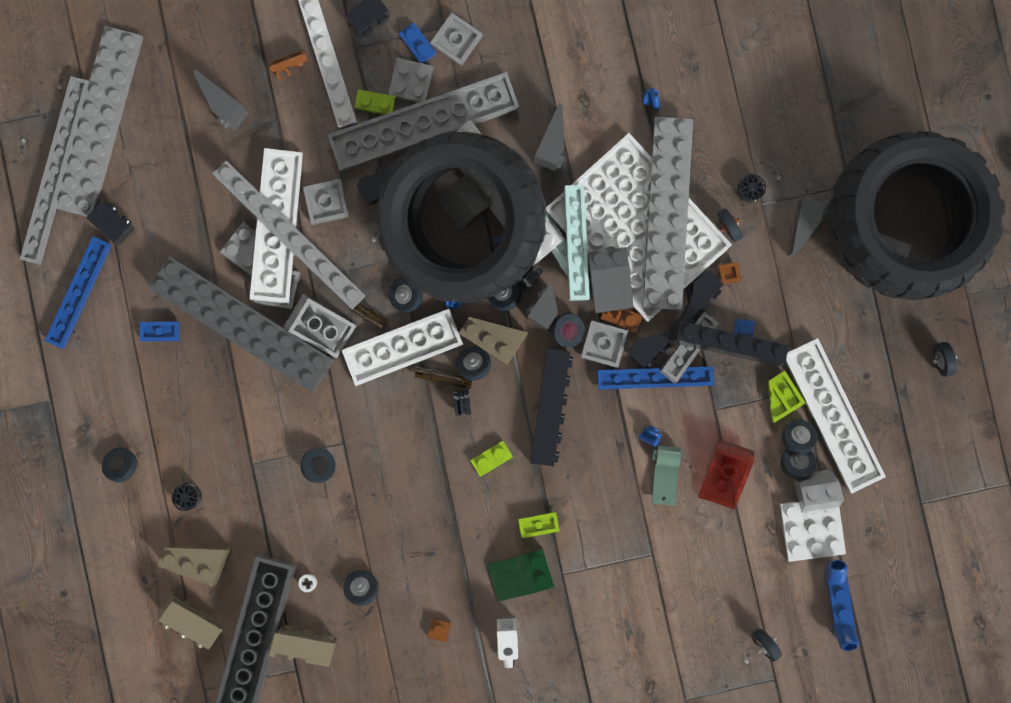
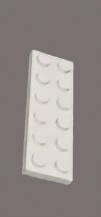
[342,309,463,386]

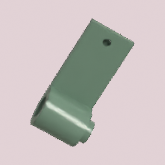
[652,445,681,506]

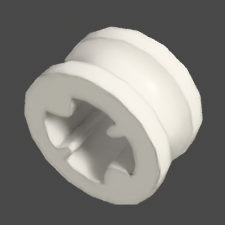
[298,574,317,592]

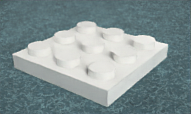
[779,501,846,562]

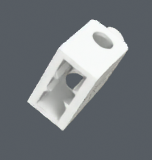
[497,618,518,668]

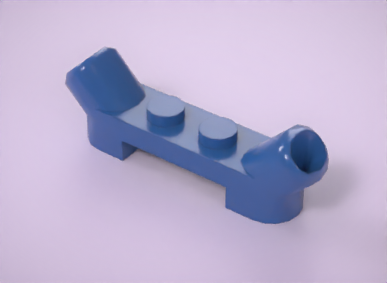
[824,560,859,651]

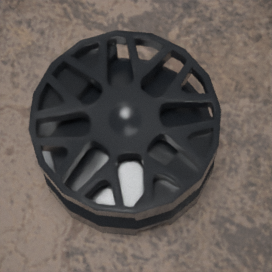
[737,174,766,203]
[517,263,543,292]
[453,388,471,416]
[171,483,202,511]

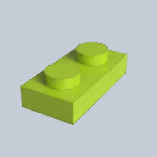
[354,89,396,115]
[470,441,513,477]
[518,512,560,538]

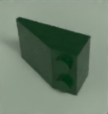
[487,547,554,602]

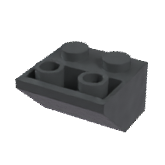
[526,284,558,331]

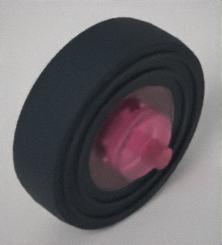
[550,313,585,348]

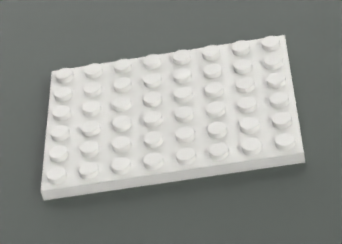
[546,133,732,322]

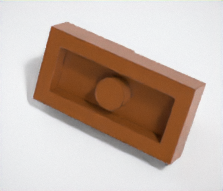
[269,49,308,80]
[600,309,643,334]

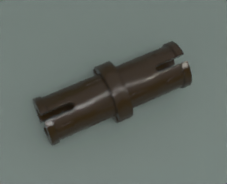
[349,303,388,330]

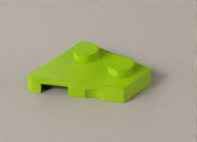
[767,371,805,423]

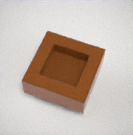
[718,262,741,284]
[428,618,451,642]

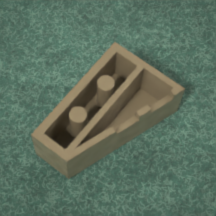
[459,317,528,365]
[158,545,231,587]
[158,589,222,649]
[269,625,337,667]

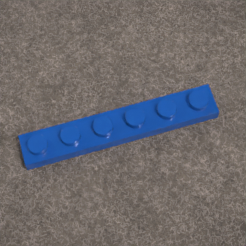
[45,236,112,349]
[597,366,714,390]

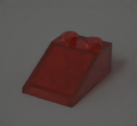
[698,439,754,510]

